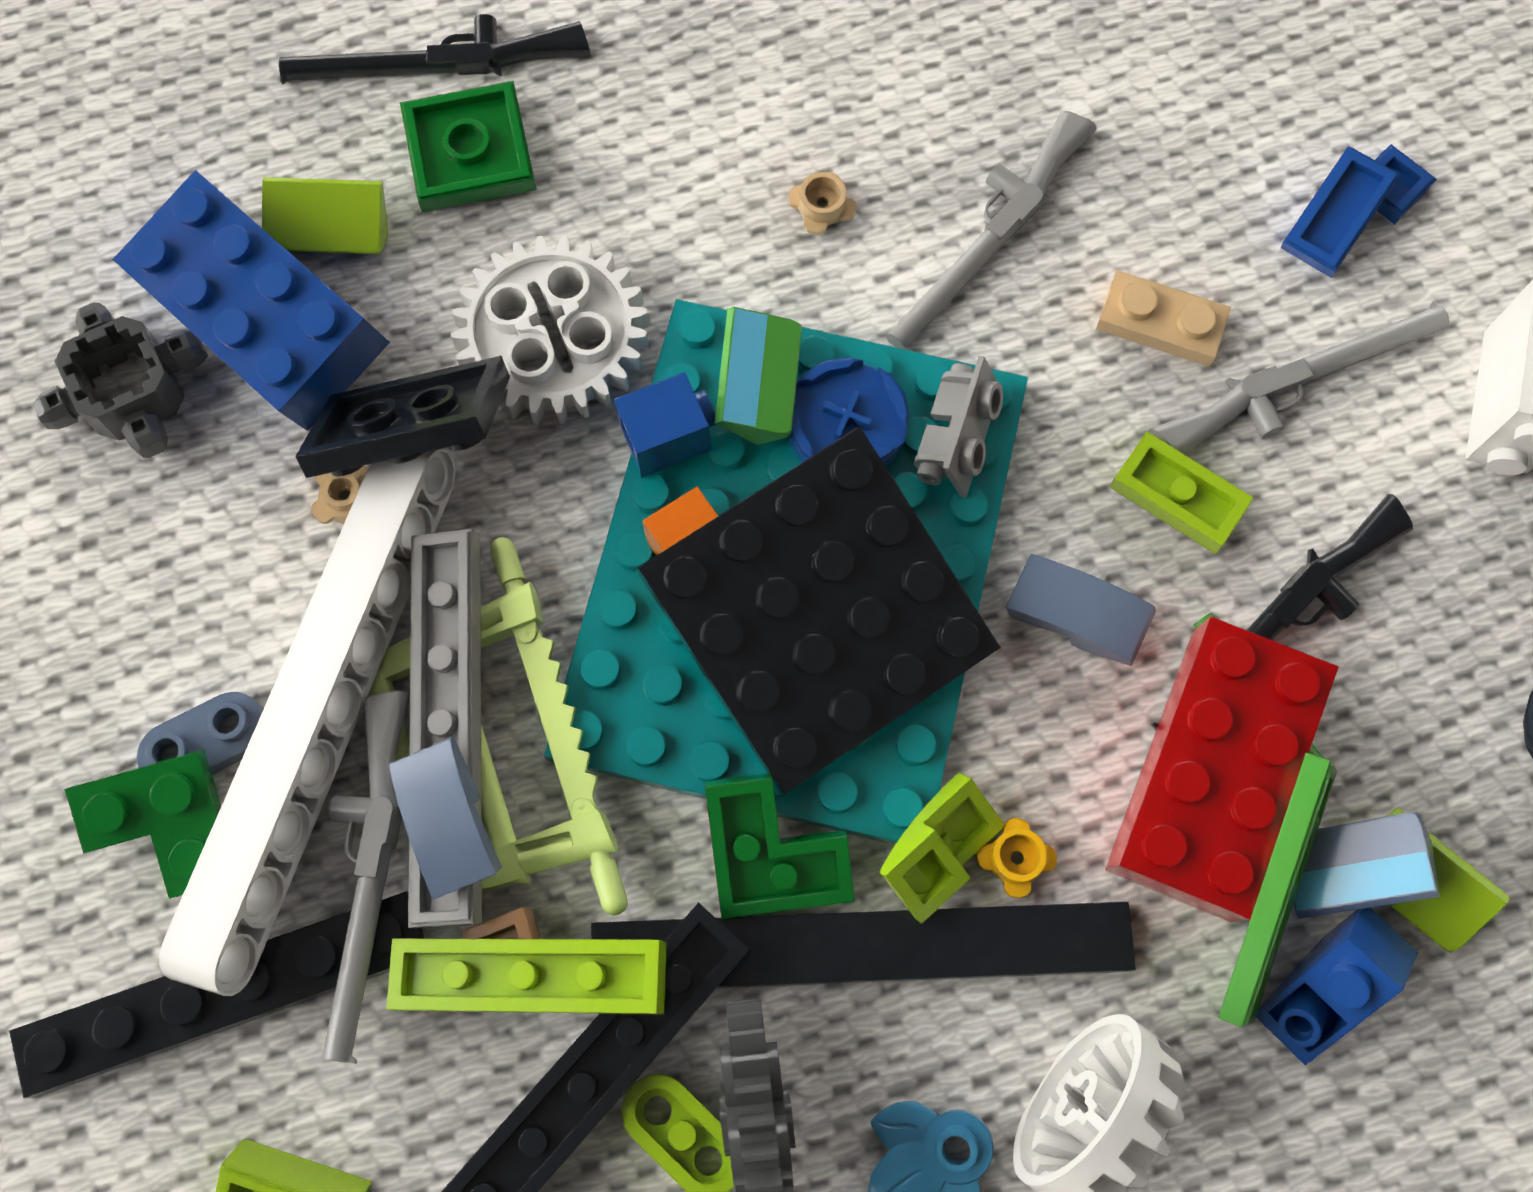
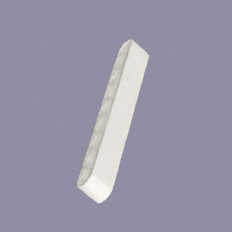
[159,449,456,996]

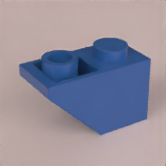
[1256,908,1418,1066]

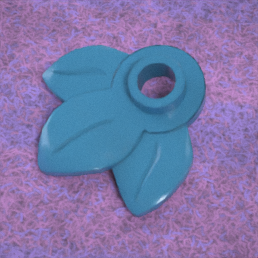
[868,1101,994,1192]

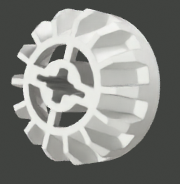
[1013,1014,1187,1192]

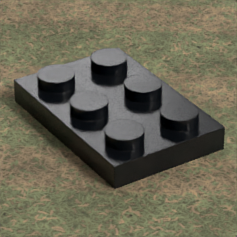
[295,356,510,478]

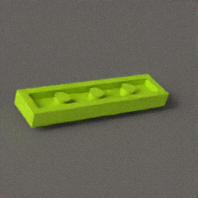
[386,939,667,1015]

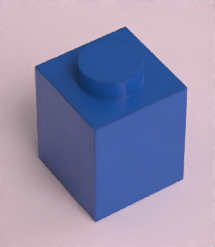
[614,372,716,477]

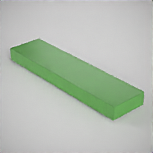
[1218,753,1337,1028]

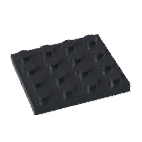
[636,426,1001,795]

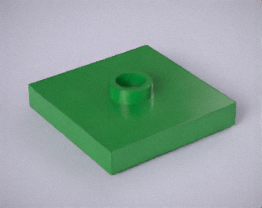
[400,81,537,213]

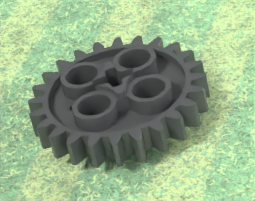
[719,998,796,1192]

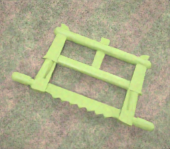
[369,537,628,916]

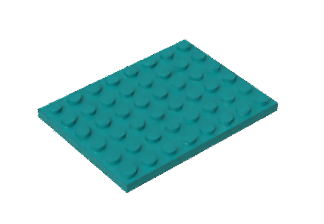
[543,299,1028,845]

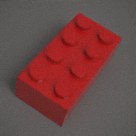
[1105,616,1339,922]

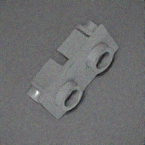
[914,356,1003,498]

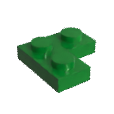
[64,749,221,899]
[704,773,855,919]

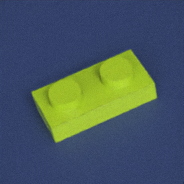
[1110,431,1254,555]

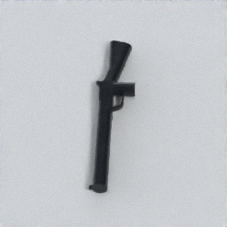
[279,14,591,85]
[1151,494,1413,731]

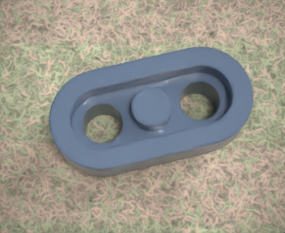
[137,692,264,775]

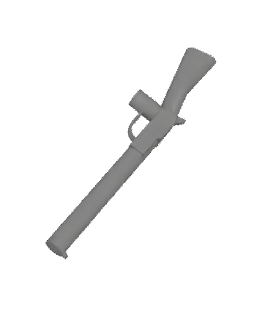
[886,111,1097,351]
[1148,301,1449,455]
[322,691,410,1064]

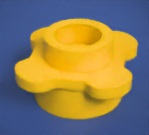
[977,818,1057,898]

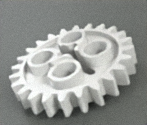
[451,236,649,425]

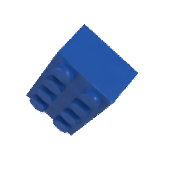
[112,170,390,431]

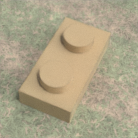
[1096,270,1231,367]

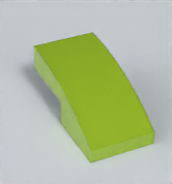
[880,772,1006,924]

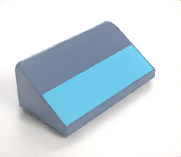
[1294,812,1440,919]

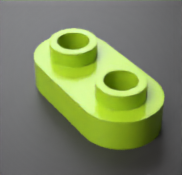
[622,1074,734,1192]

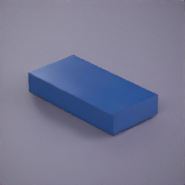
[1281,146,1401,278]

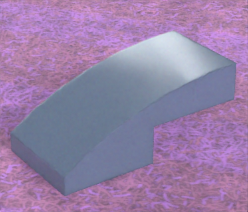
[1005,554,1156,666]
[389,736,502,900]

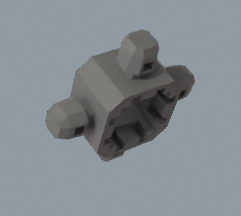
[33,302,208,458]

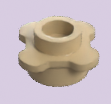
[788,172,857,235]
[311,466,369,524]

